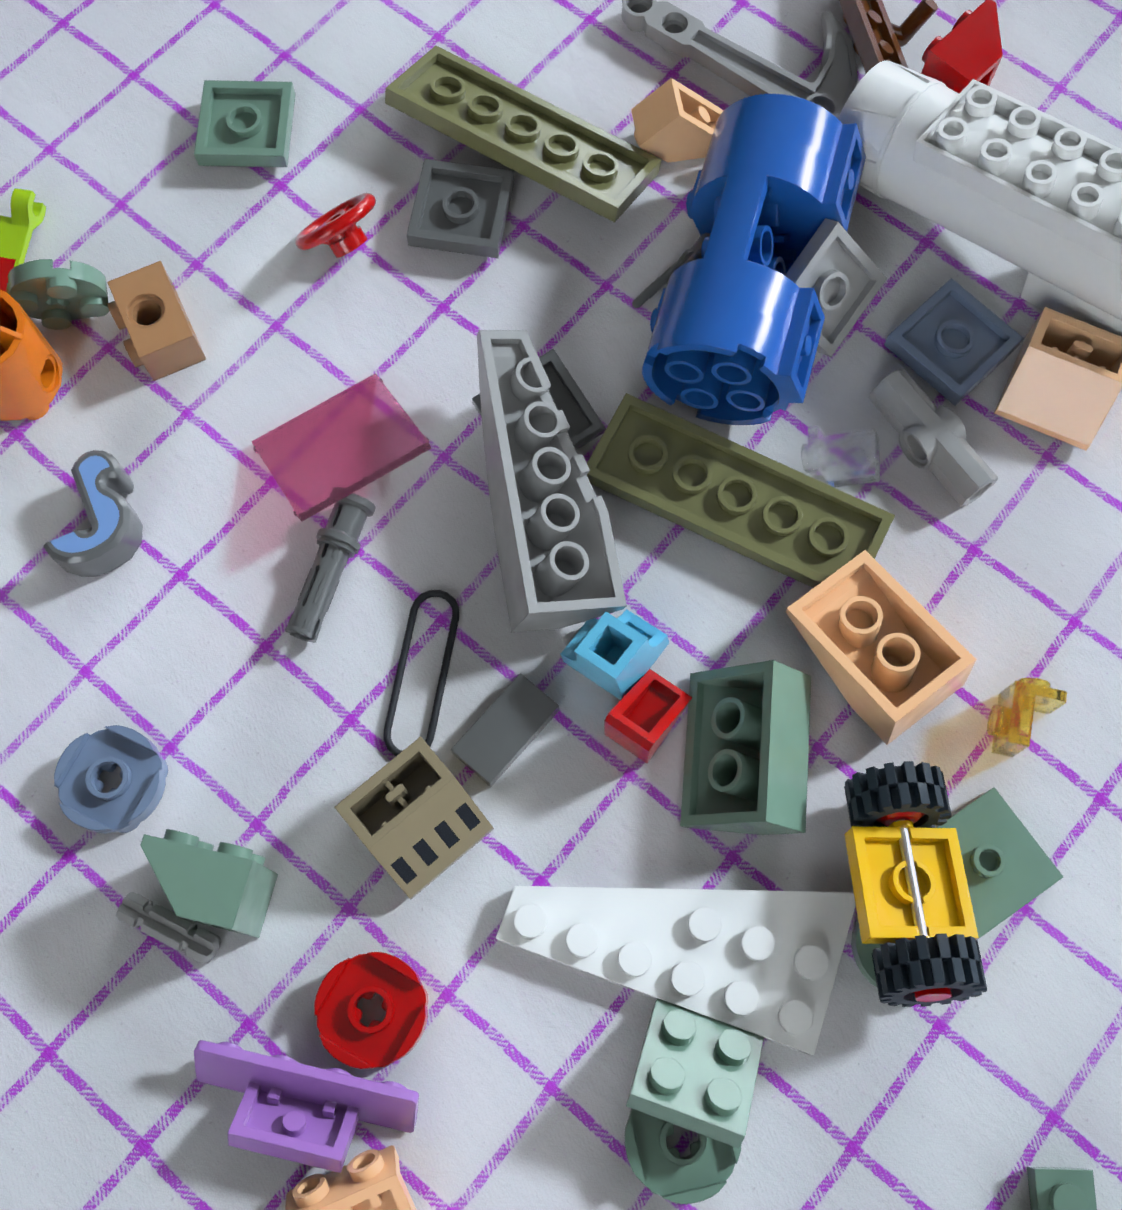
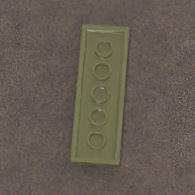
[385,45,662,222]
[587,393,895,588]

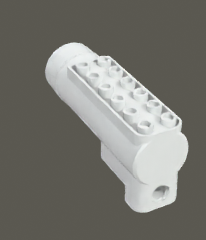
[838,60,1122,337]

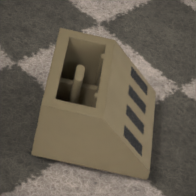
[334,736,494,900]

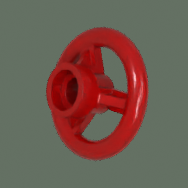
[295,193,376,258]

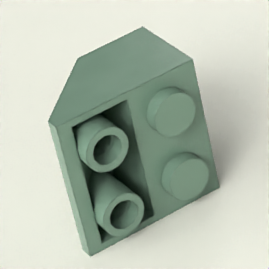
[140,829,278,938]

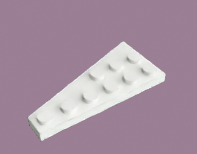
[496,886,856,1055]

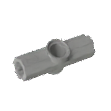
[868,369,998,507]

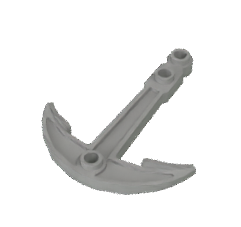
[621,0,857,119]

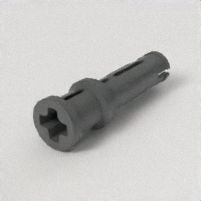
[285,490,376,643]

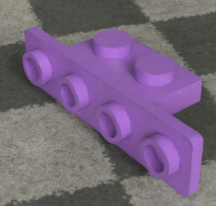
[194,1040,419,1173]

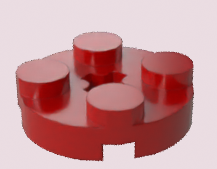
[314,952,428,1069]

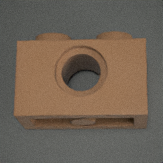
[107,260,206,381]

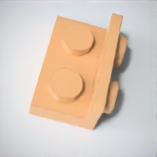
[285,1145,416,1210]

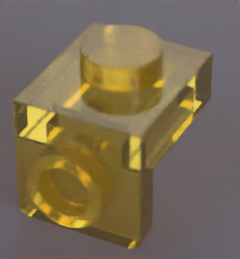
[987,678,1067,757]

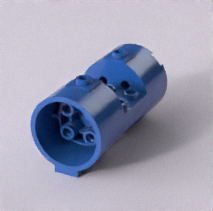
[642,94,866,425]

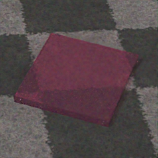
[251,373,431,522]

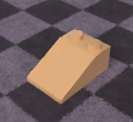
[786,550,977,745]

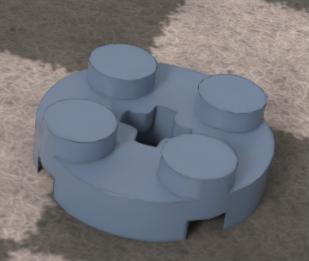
[54,725,168,834]

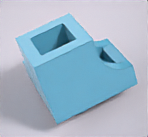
[560,609,669,700]

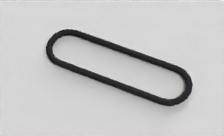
[383,590,459,756]

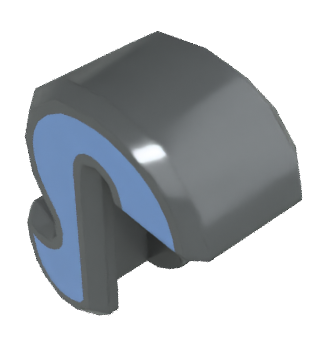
[43,450,143,577]

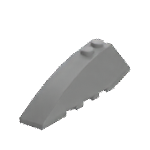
[477,330,627,633]

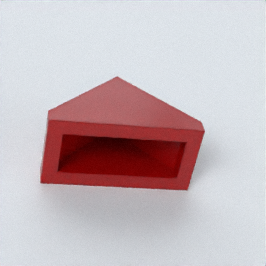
[604,669,693,764]

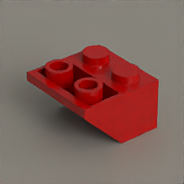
[921,0,1003,94]

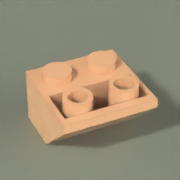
[994,307,1122,451]

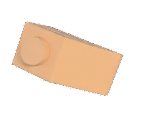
[631,78,724,163]

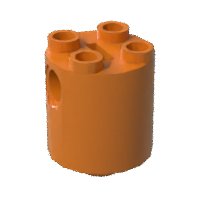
[0,290,63,421]

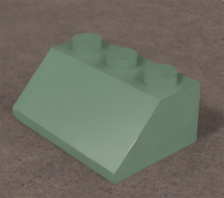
[680,660,811,835]

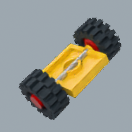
[844,761,987,1007]

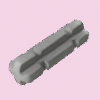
[116,892,221,963]

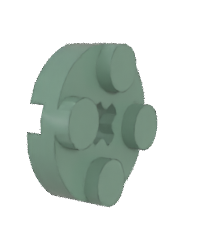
[6,259,109,330]
[624,1108,742,1204]

